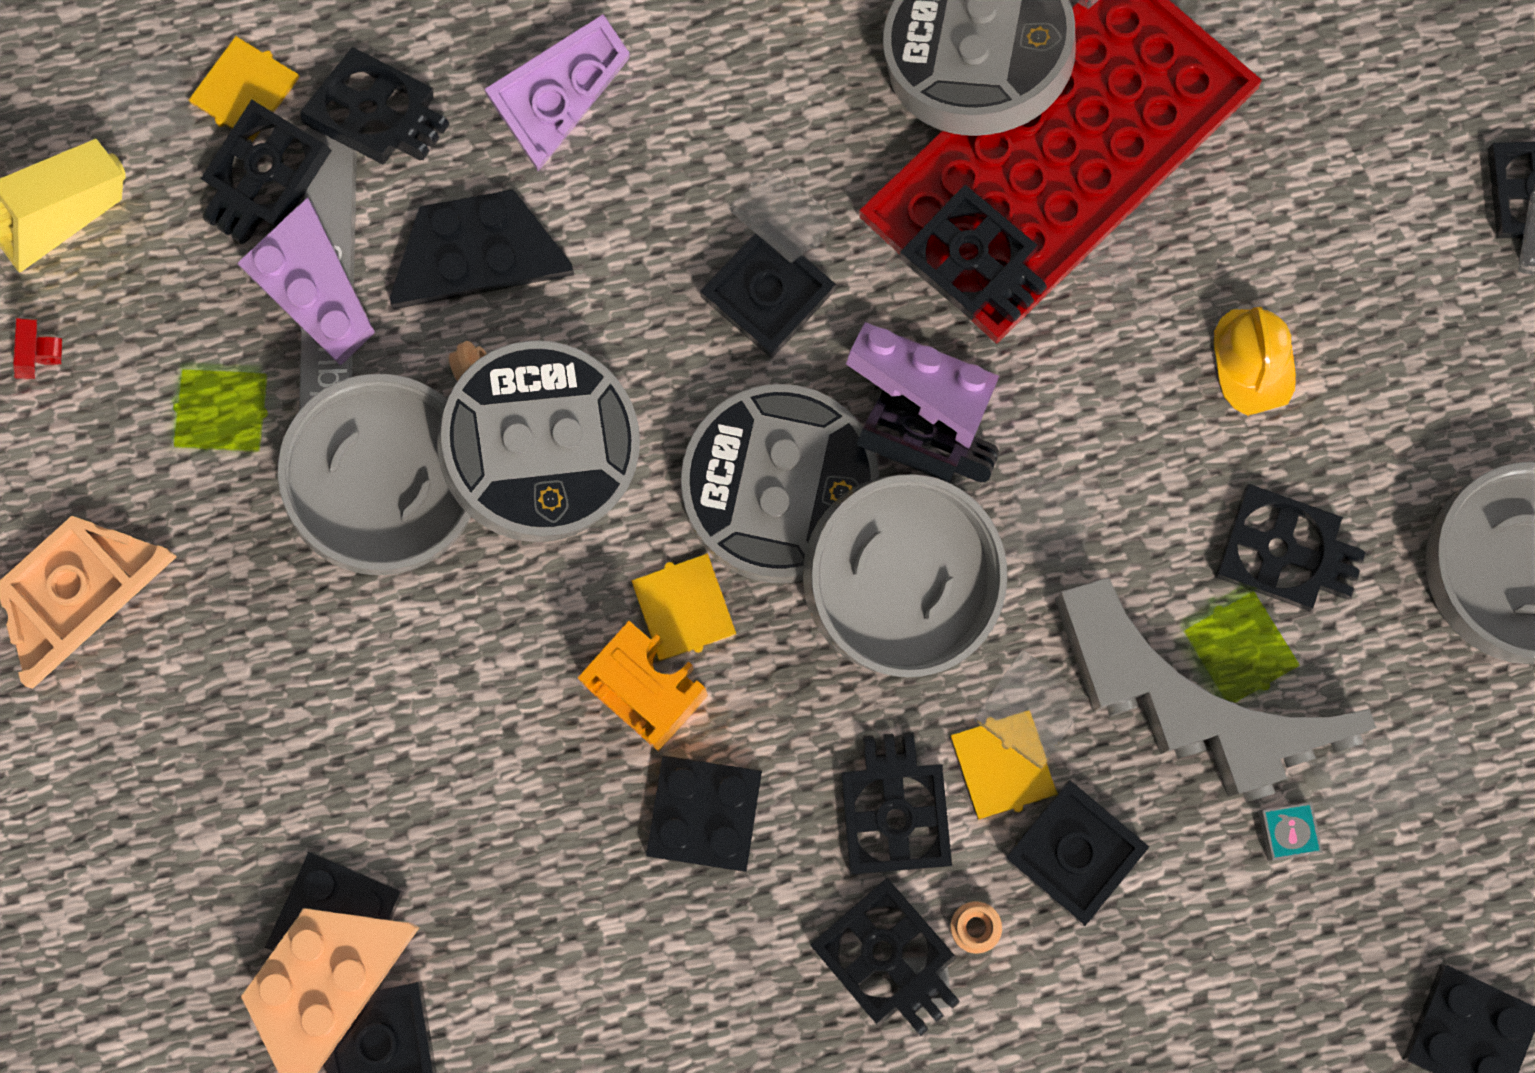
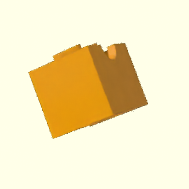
[578,621,708,752]

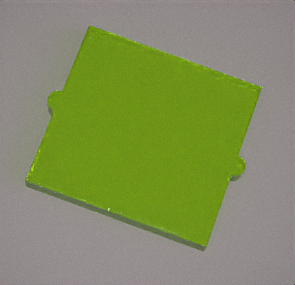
[173,369,269,452]
[1183,591,1300,703]

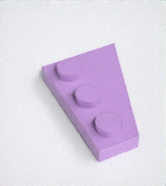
[485,14,629,171]
[237,197,375,366]
[846,322,999,449]

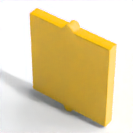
[188,36,300,142]
[631,553,736,661]
[950,711,1057,820]

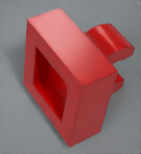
[13,318,62,379]

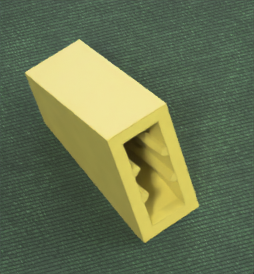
[0,139,126,273]

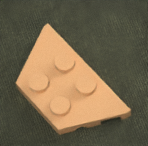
[0,516,177,689]
[241,909,419,1073]

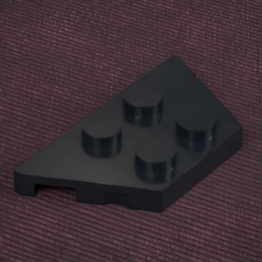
[390,189,575,309]

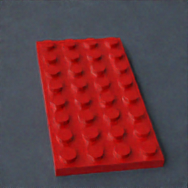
[859,0,1262,344]

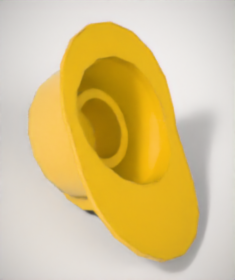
[1214,306,1296,416]

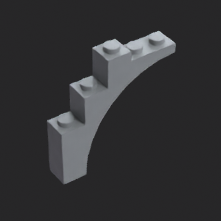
[1055,577,1376,802]

